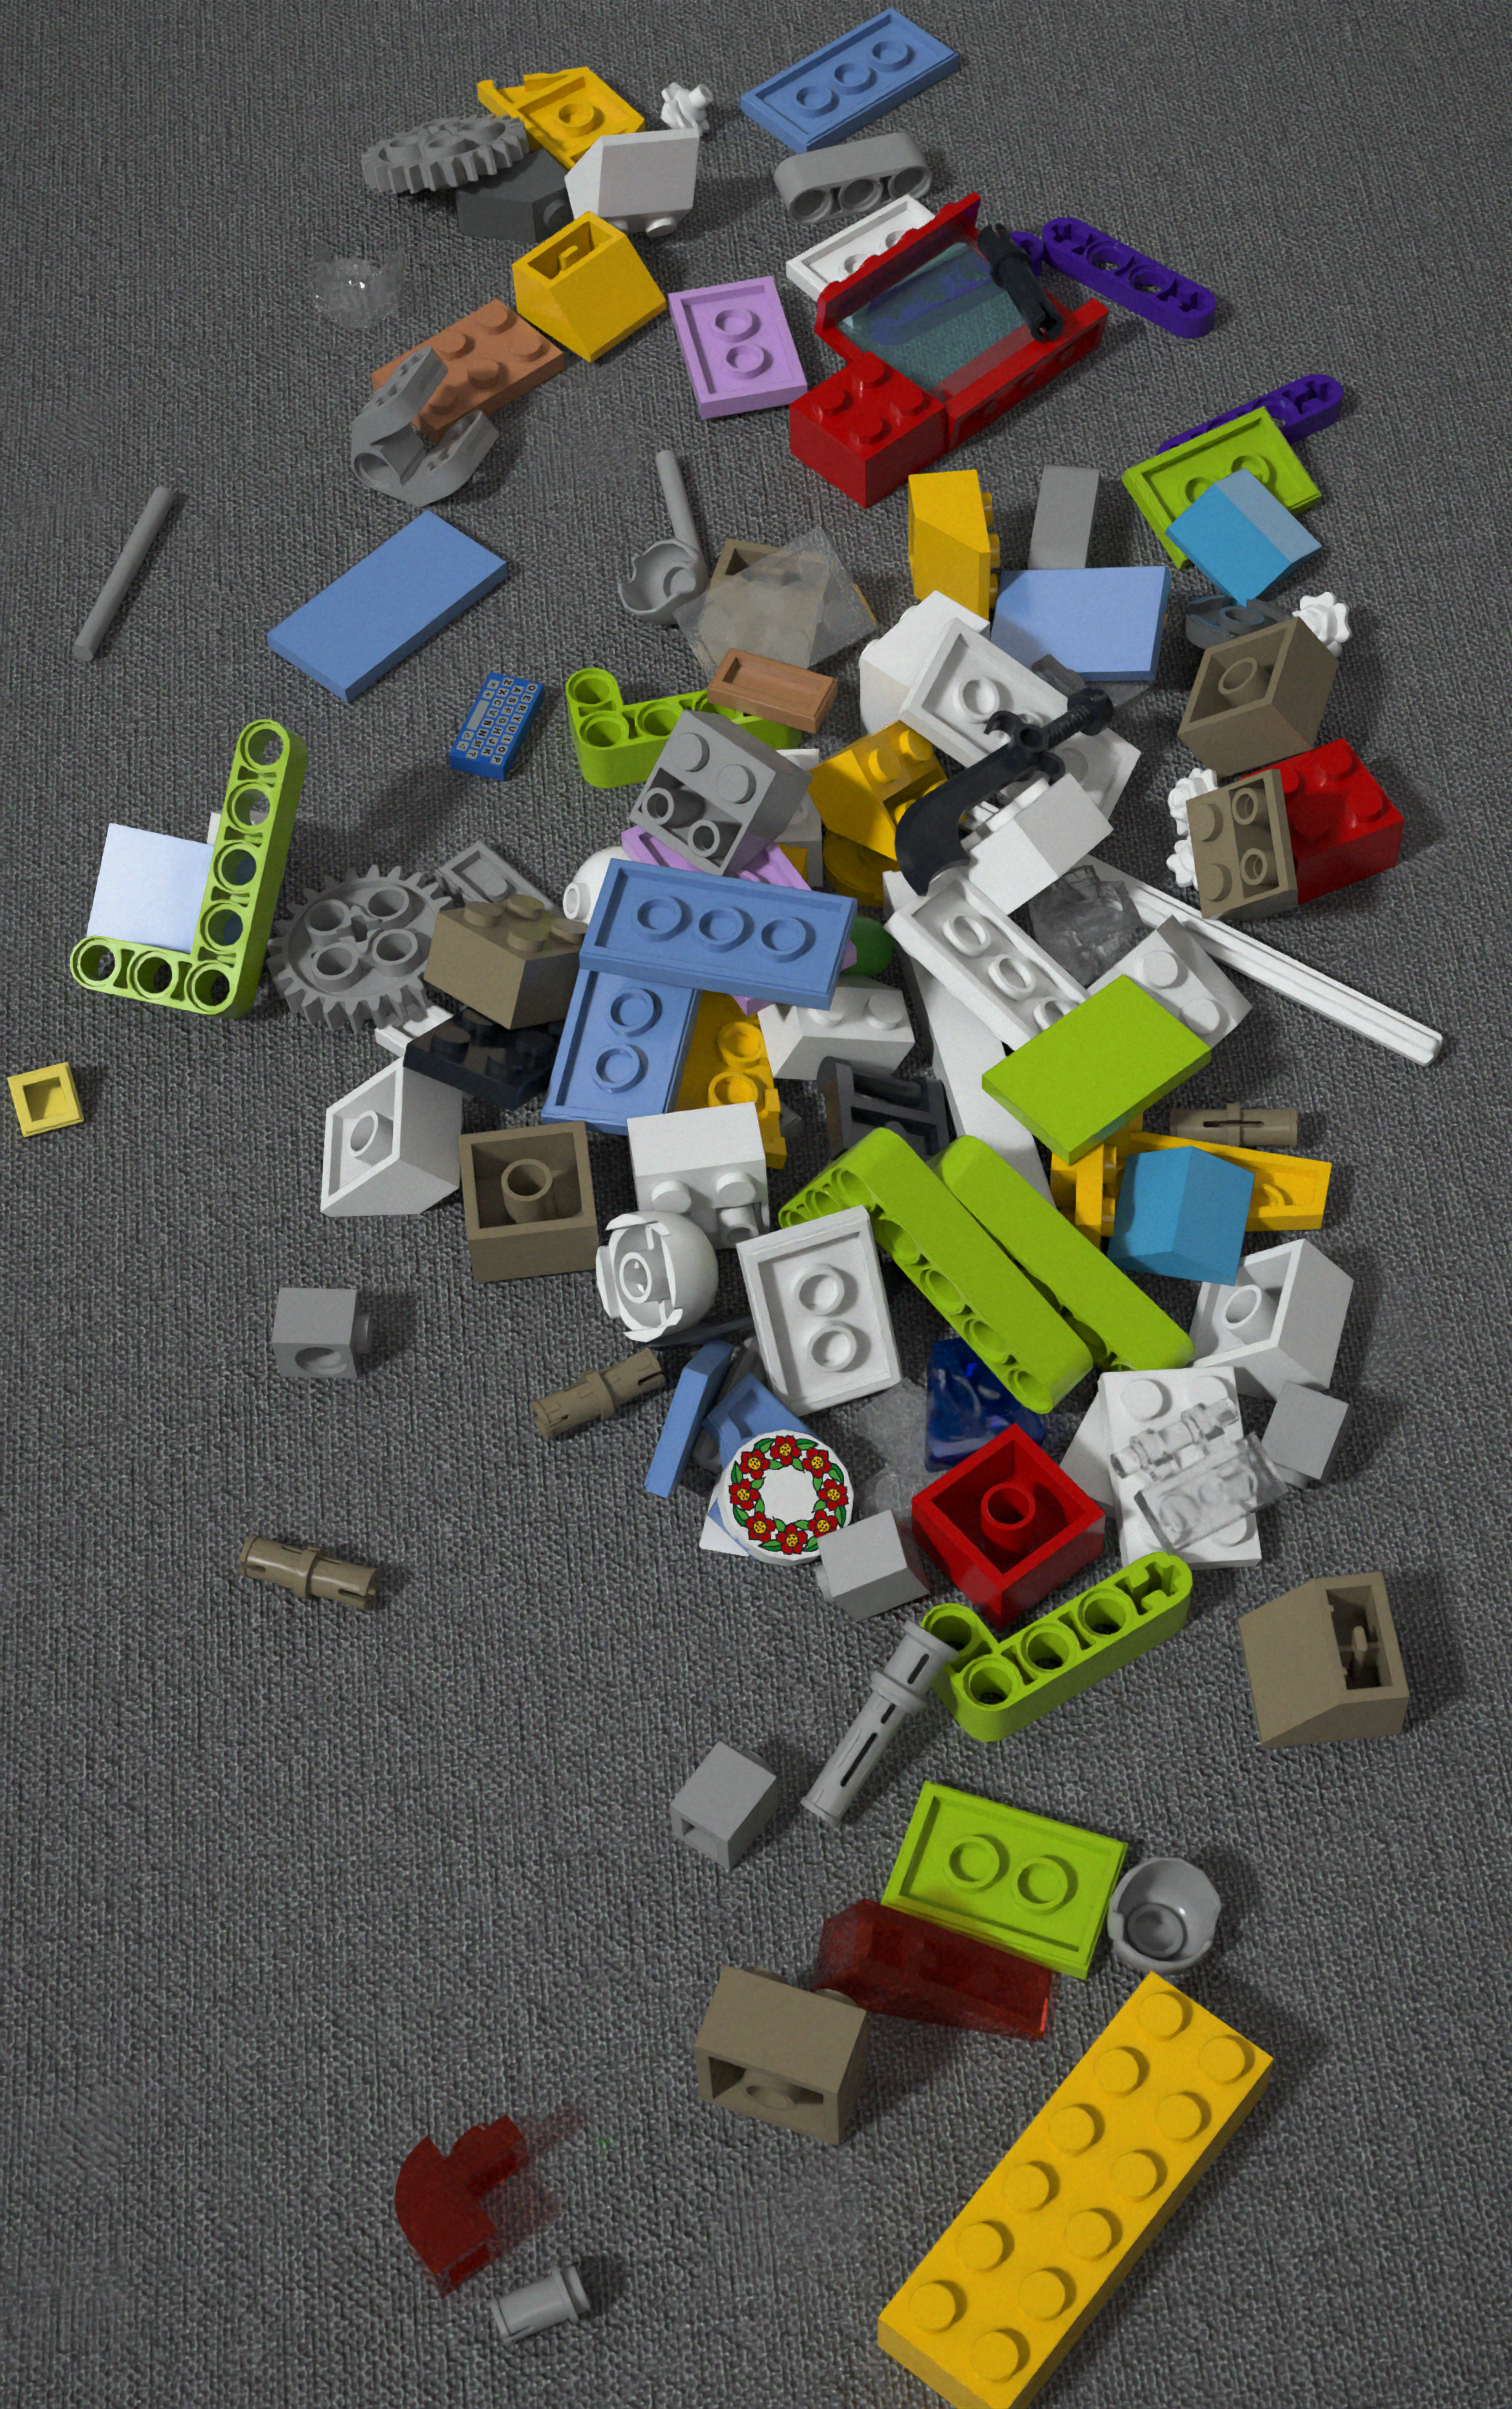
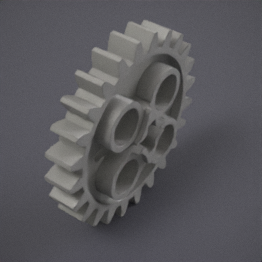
[360,114,529,194]
[266,865,455,1033]

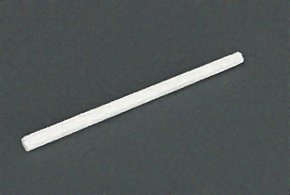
[958,801,1443,1067]

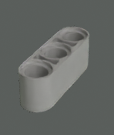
[774,132,933,225]
[1028,464,1101,570]

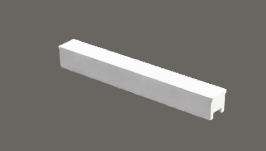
[883,870,1057,1210]

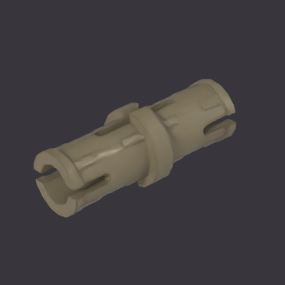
[1169,1103,1298,1148]
[529,1347,666,1441]
[238,1534,381,1611]

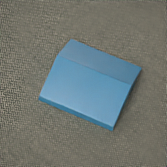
[1165,467,1322,607]
[1107,1146,1255,1287]

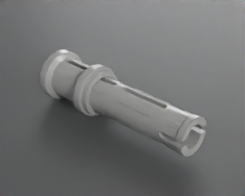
[800,1619,960,1827]

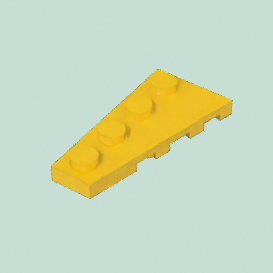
[674,990,787,1170]
[1060,1132,1332,1232]

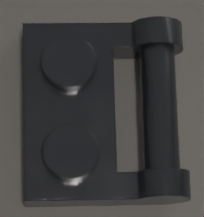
[816,1056,949,1163]

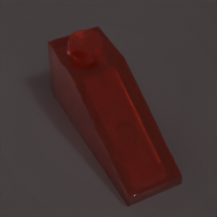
[811,1898,1053,2042]

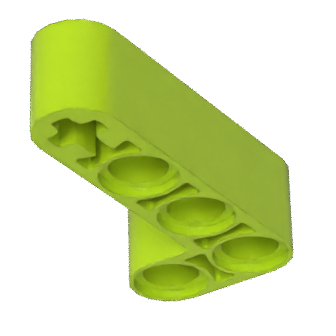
[566,668,802,788]
[920,1552,1193,1742]

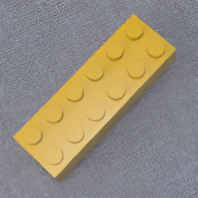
[877,1970,1274,2409]

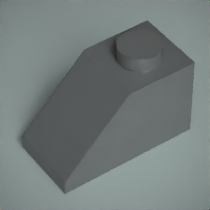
[454,148,574,243]

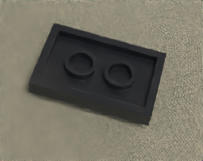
[402,1007,566,1112]

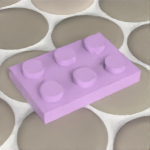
[668,276,808,419]

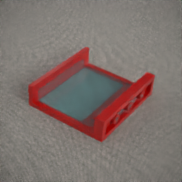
[813,191,1109,454]

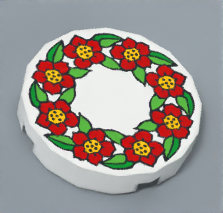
[718,1430,854,1567]

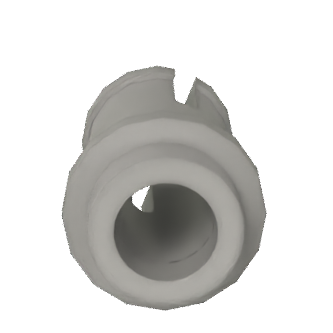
[488,2264,591,2348]

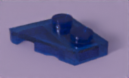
[924,1337,1047,1474]

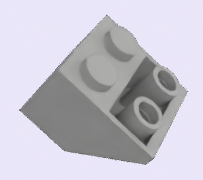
[628,709,814,877]

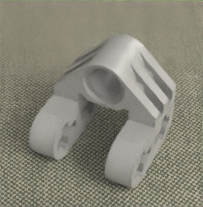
[351,346,499,507]

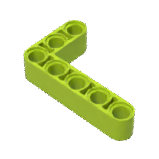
[70,719,308,1020]
[778,1127,1093,1414]
[925,1135,1196,1372]

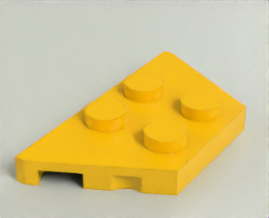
[477,66,646,173]

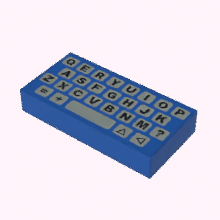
[448,672,545,782]

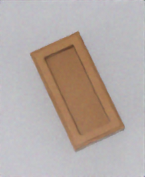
[707,647,838,734]

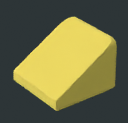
[7,1062,85,1138]

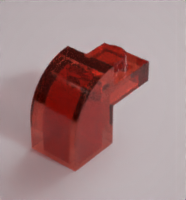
[395,2114,530,2299]

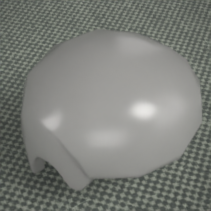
[618,538,708,625]
[1107,1856,1222,1975]

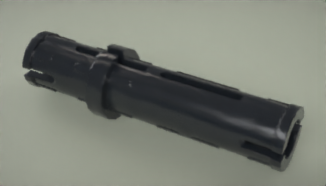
[976,223,1064,343]

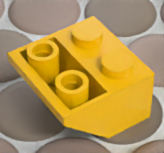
[512,210,667,363]
[908,469,1000,622]
[806,719,968,861]

